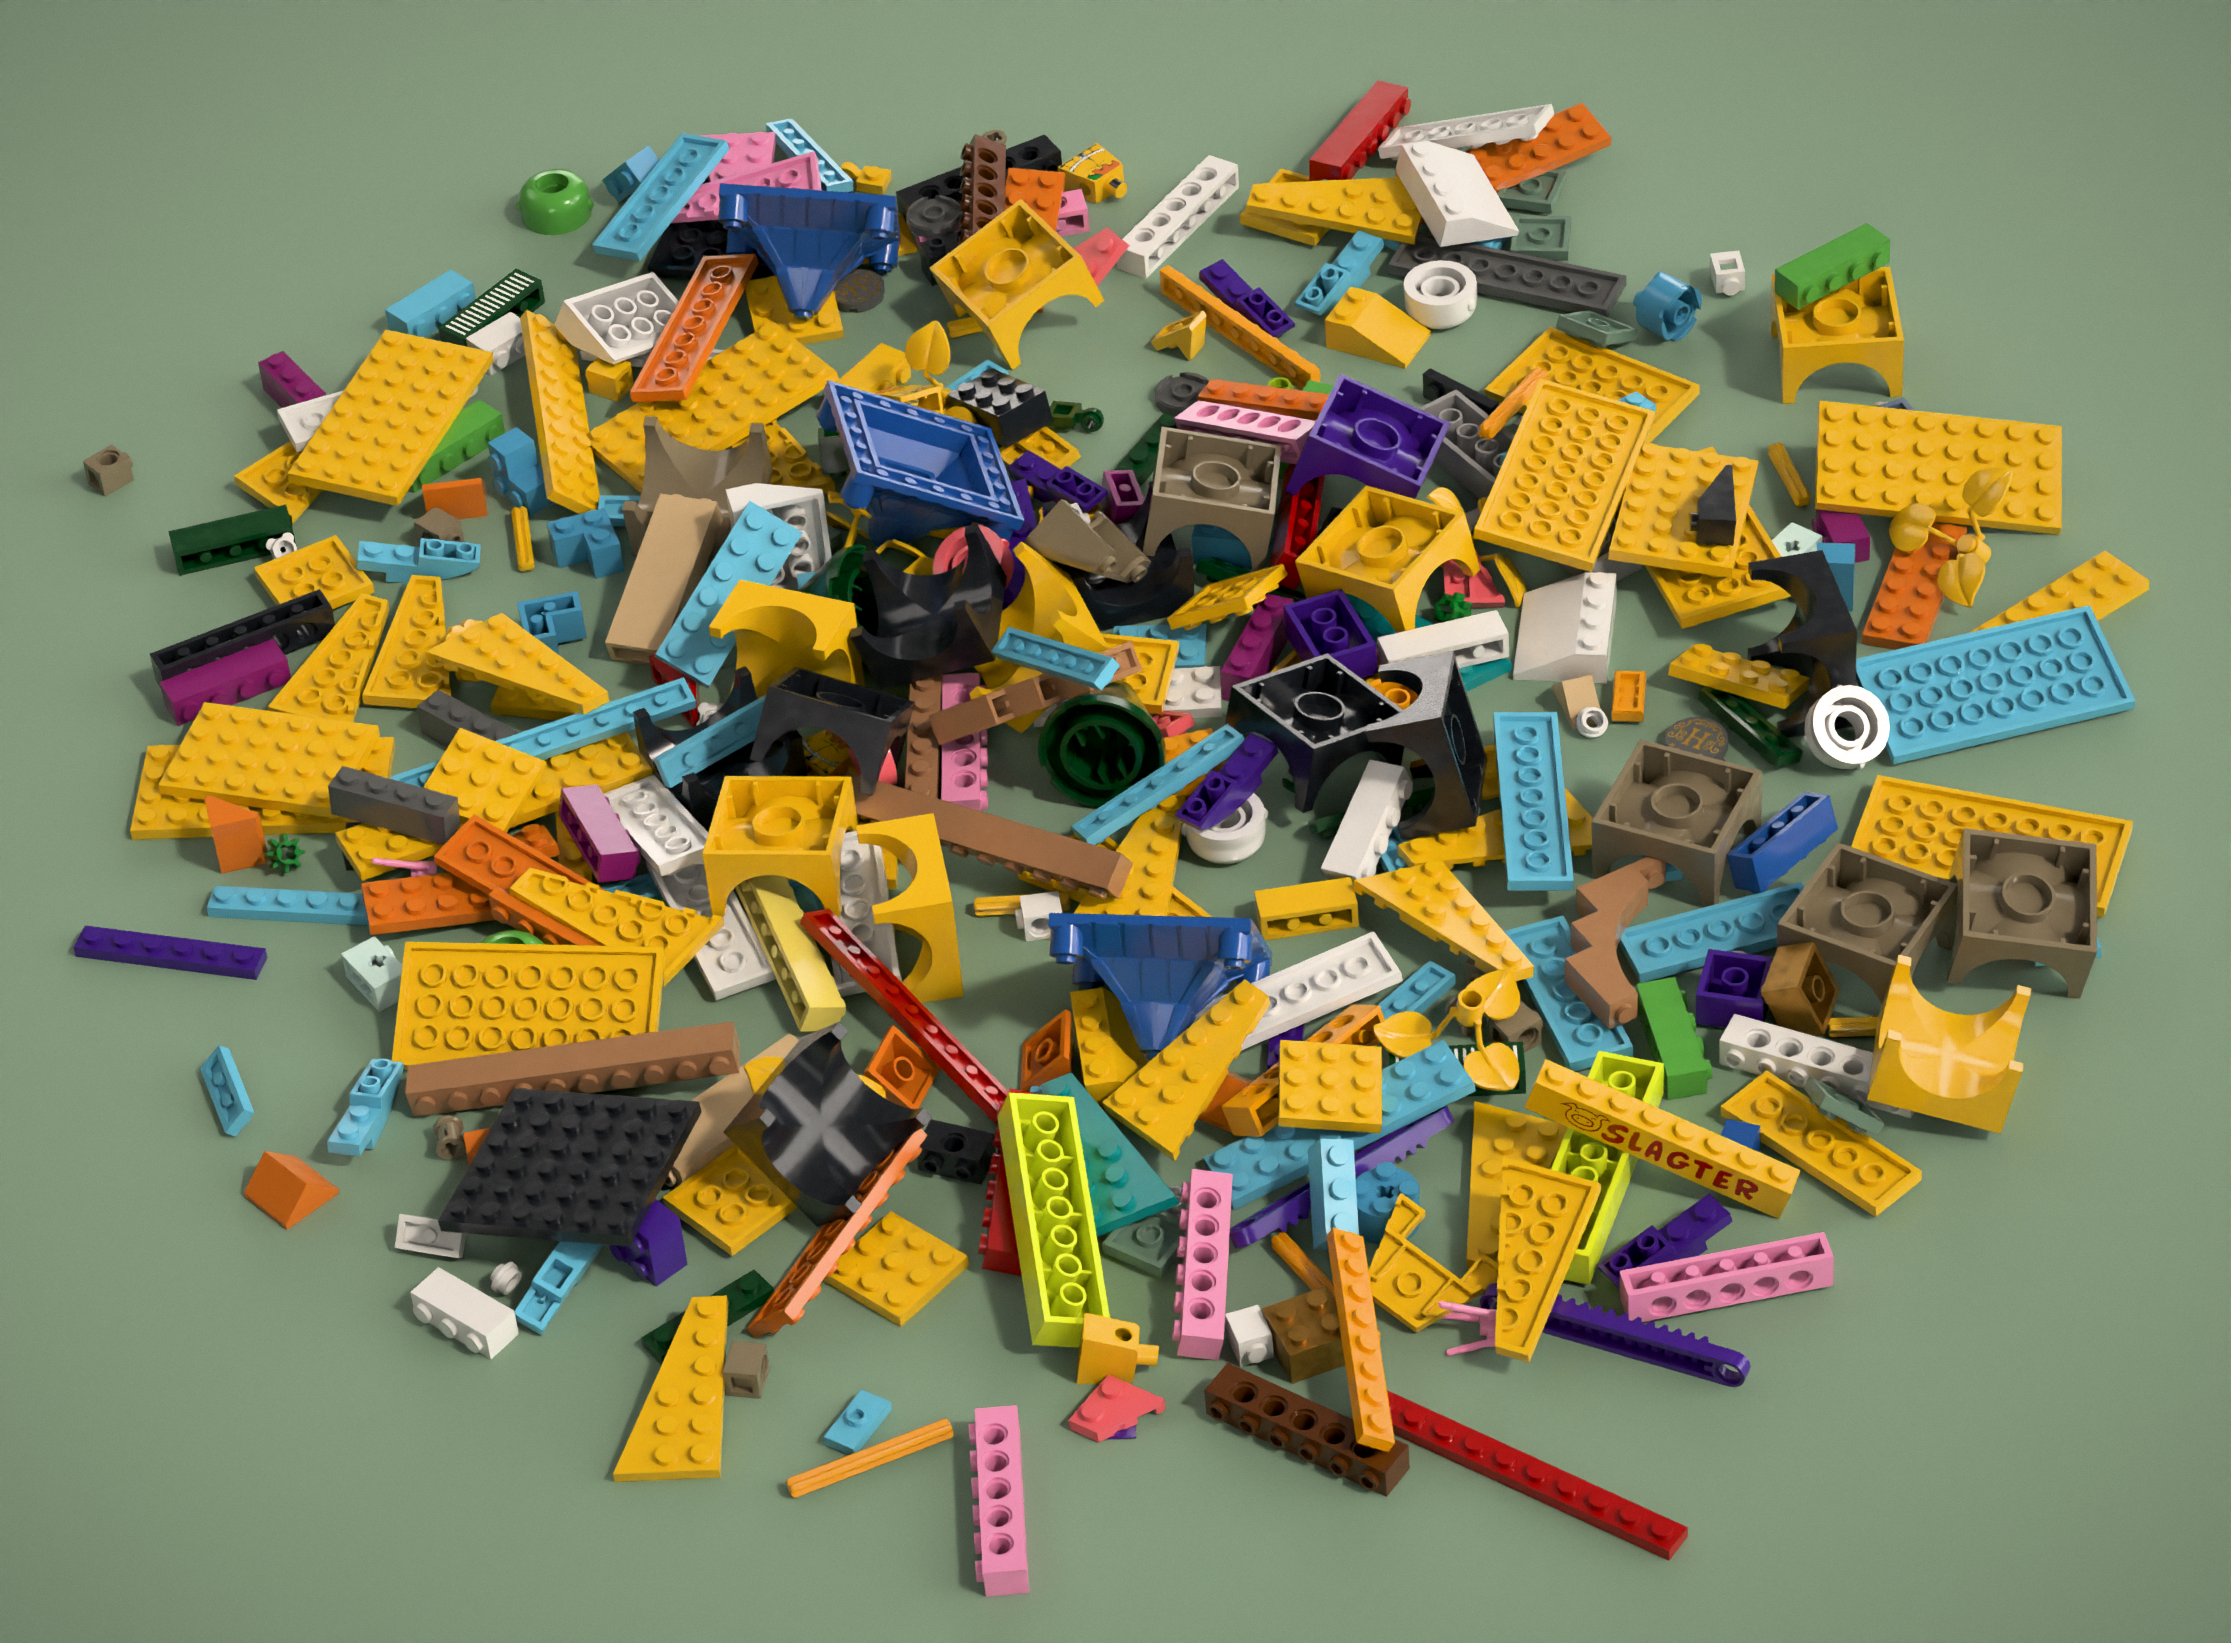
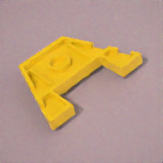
[1369,1193,1499,1333]

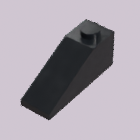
[1690,465,1736,546]

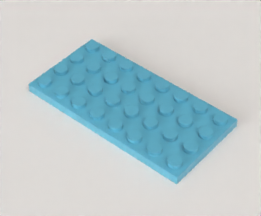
[1856,605,2136,765]

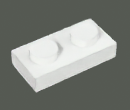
[394,1214,467,1258]

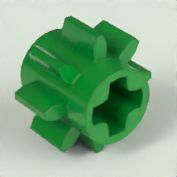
[1434,592,1473,622]
[263,833,306,873]

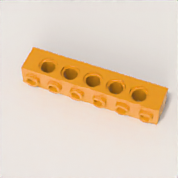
[1221,1004,1385,1137]

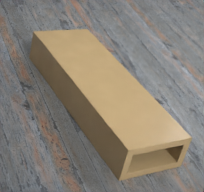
[605,493,723,666]
[664,1033,799,1188]

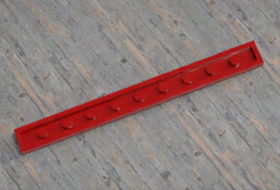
[800,908,1008,1124]
[1387,1390,1688,1560]

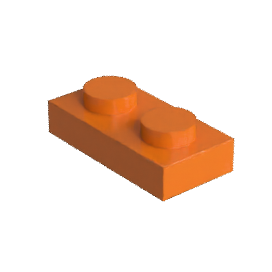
[513,824,560,858]

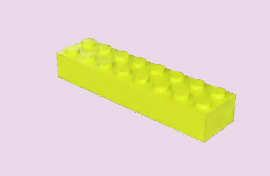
[1551,1051,1664,1285]
[997,1092,1110,1348]

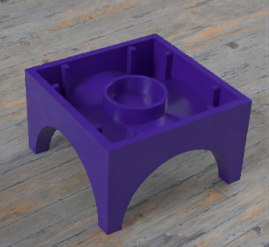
[1285,373,1450,499]

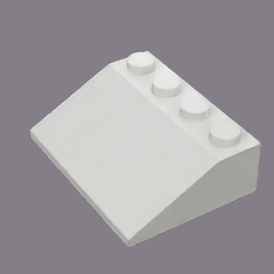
[1395,141,1519,247]
[554,272,679,364]
[726,483,832,591]
[1513,572,1617,684]

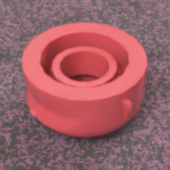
[933,525,1014,589]

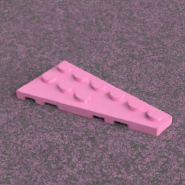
[697,132,776,182]
[671,151,822,223]

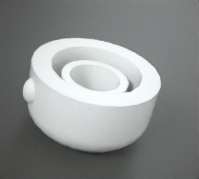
[1403,260,1477,329]
[1804,684,1890,770]
[1181,793,1268,864]

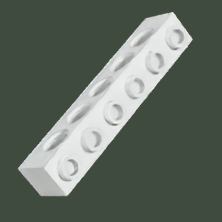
[1117,155,1239,279]
[1719,1014,1914,1118]

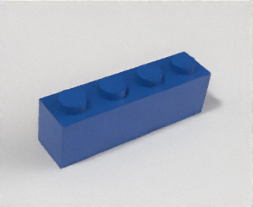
[1727,792,1838,893]

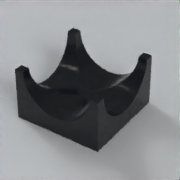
[1042,481,1194,631]
[850,524,1007,690]
[1748,550,1857,738]
[1366,651,1487,840]
[1225,653,1404,813]
[633,666,807,833]
[750,666,915,796]
[723,1022,933,1227]

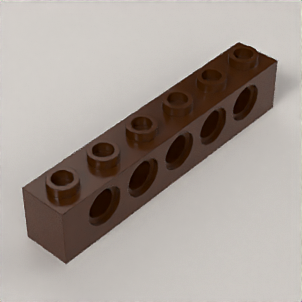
[958,134,1006,245]
[1204,1363,1410,1497]

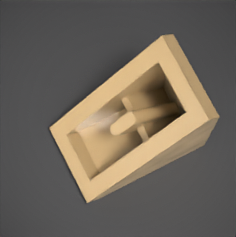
[1552,675,1600,730]

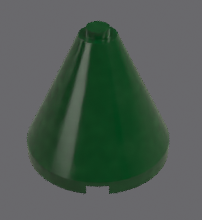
[798,545,885,668]
[1038,680,1166,808]

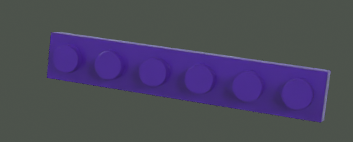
[73,925,268,980]

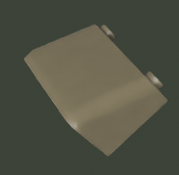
[1024,499,1151,583]

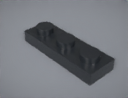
[1422,368,1499,415]

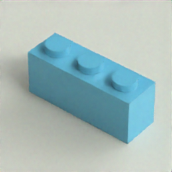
[385,269,476,338]
[1308,1139,1359,1250]

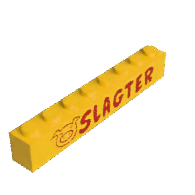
[1524,1059,1800,1219]

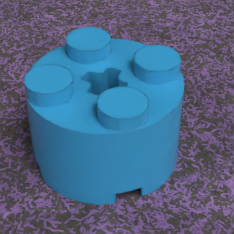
[1633,271,1702,341]
[1356,1162,1420,1244]

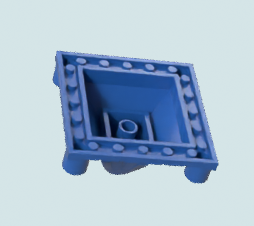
[718,183,900,320]
[816,380,1024,550]
[1048,913,1272,1060]

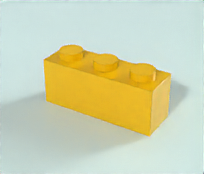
[836,343,911,393]
[1254,877,1359,941]

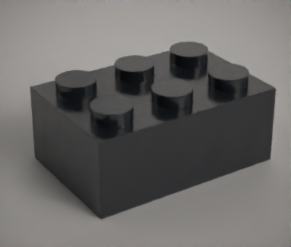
[947,369,1053,448]

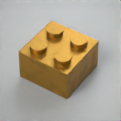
[1761,941,1840,1037]
[1262,1286,1345,1384]

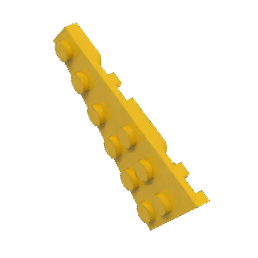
[1246,177,1423,245]
[425,613,609,715]
[1353,860,1534,981]
[1102,979,1270,1161]
[1466,1101,1568,1269]

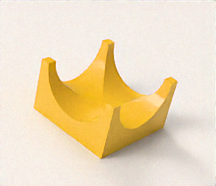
[929,199,1105,370]
[1771,267,1904,404]
[1295,485,1480,633]
[969,541,1109,734]
[709,579,865,699]
[702,776,858,917]
[856,813,964,1003]
[1867,955,2031,1134]

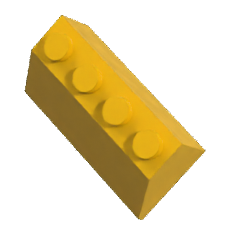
[1070,988,1147,1111]

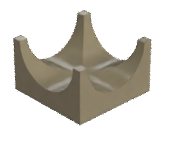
[622,416,773,561]
[1142,426,1282,572]
[1592,739,1762,908]
[1947,828,2097,999]
[1777,842,1958,1005]

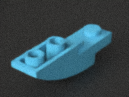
[1295,230,1384,316]
[356,538,481,583]
[327,1058,404,1156]
[514,1241,604,1336]

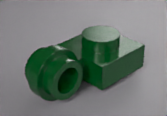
[1046,401,1104,432]

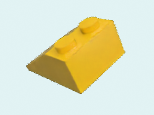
[1325,286,1431,369]

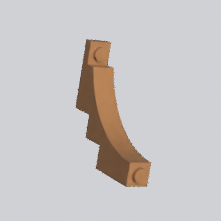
[928,641,1142,745]
[1565,856,1666,1029]

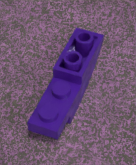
[1199,259,1295,337]
[1007,450,1108,513]
[1175,733,1279,831]
[1597,1193,1733,1290]

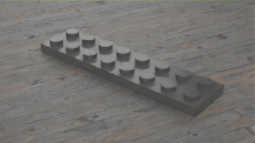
[1388,233,1627,317]

